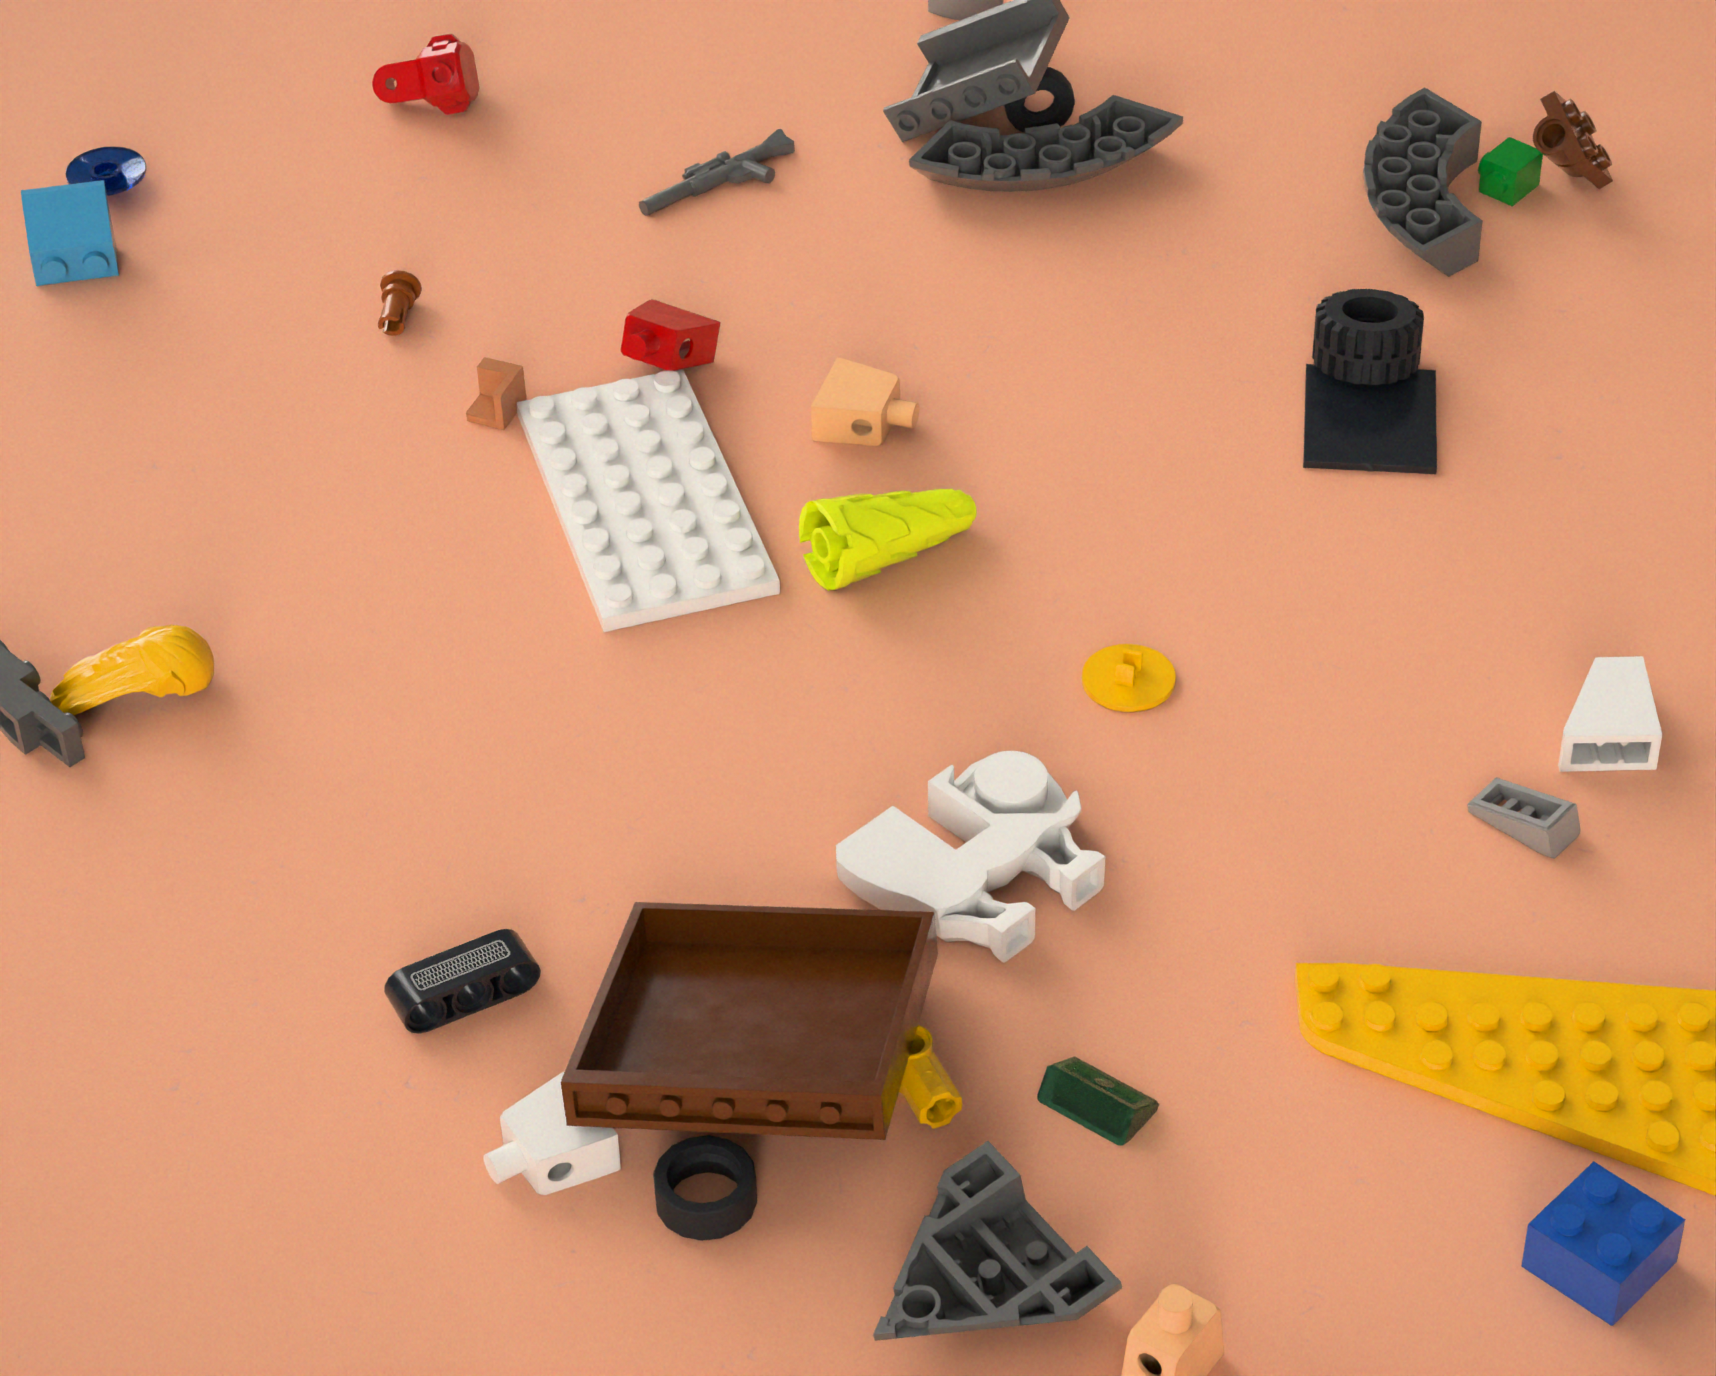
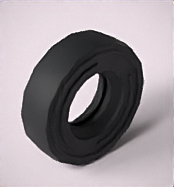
[1004,67,1075,133]

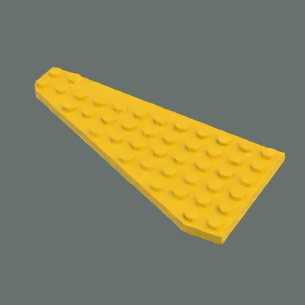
[1295,963,1716,1196]

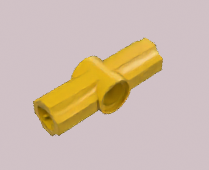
[899,1025,962,1129]

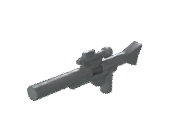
[639,129,795,216]

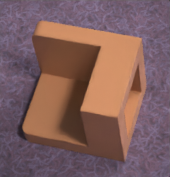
[466,357,526,430]

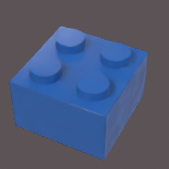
[1521,1161,1686,1326]

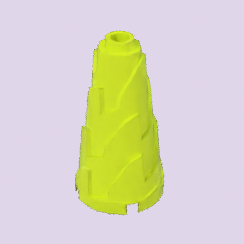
[799,489,977,591]

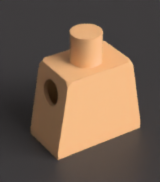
[811,357,919,446]
[1121,1284,1224,1376]

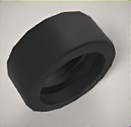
[653,1135,757,1241]

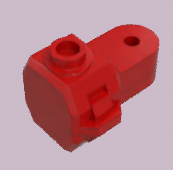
[372,34,480,115]

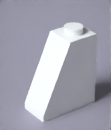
[1558,656,1662,772]

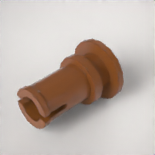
[378,270,422,336]

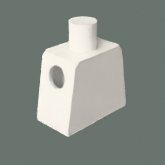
[483,1071,621,1195]

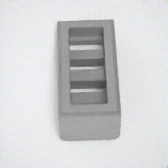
[1467,777,1581,859]

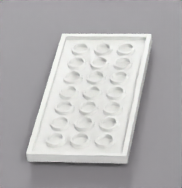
[516,369,780,632]

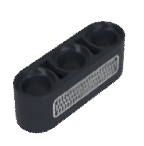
[384,929,541,1034]

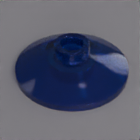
[65,147,147,196]

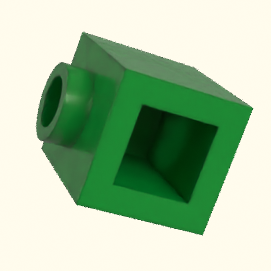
[1478,137,1543,207]

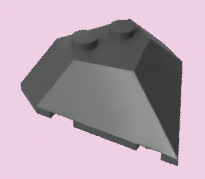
[873,1141,1122,1341]

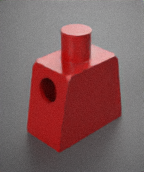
[621,299,721,371]

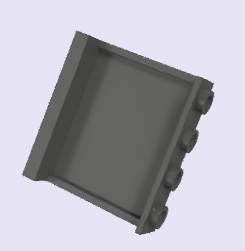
[883,0,1070,142]

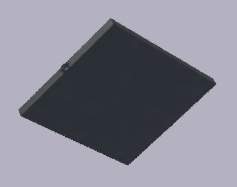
[1303,364,1437,474]

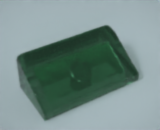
[1037,1056,1159,1146]

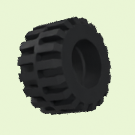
[1312,289,1424,385]

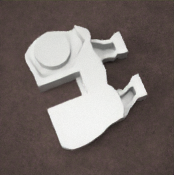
[836,751,1106,963]

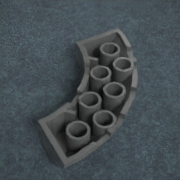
[1363,87,1483,277]
[909,95,1183,192]

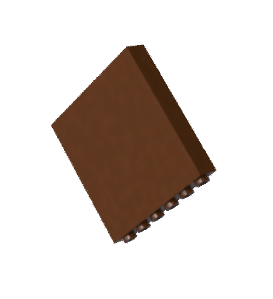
[561,902,938,1140]

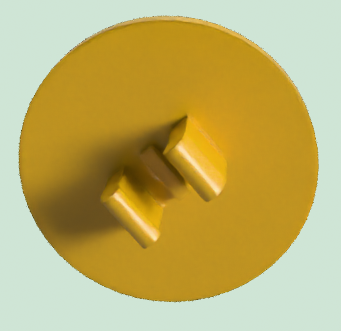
[1082,644,1176,712]

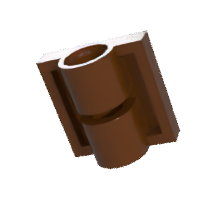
[1533,91,1613,189]

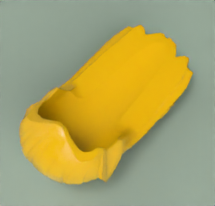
[50,624,214,716]

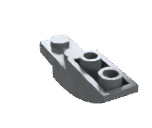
[0,640,85,767]

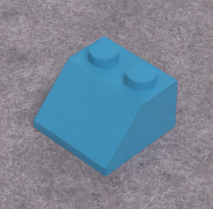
[21,180,119,286]

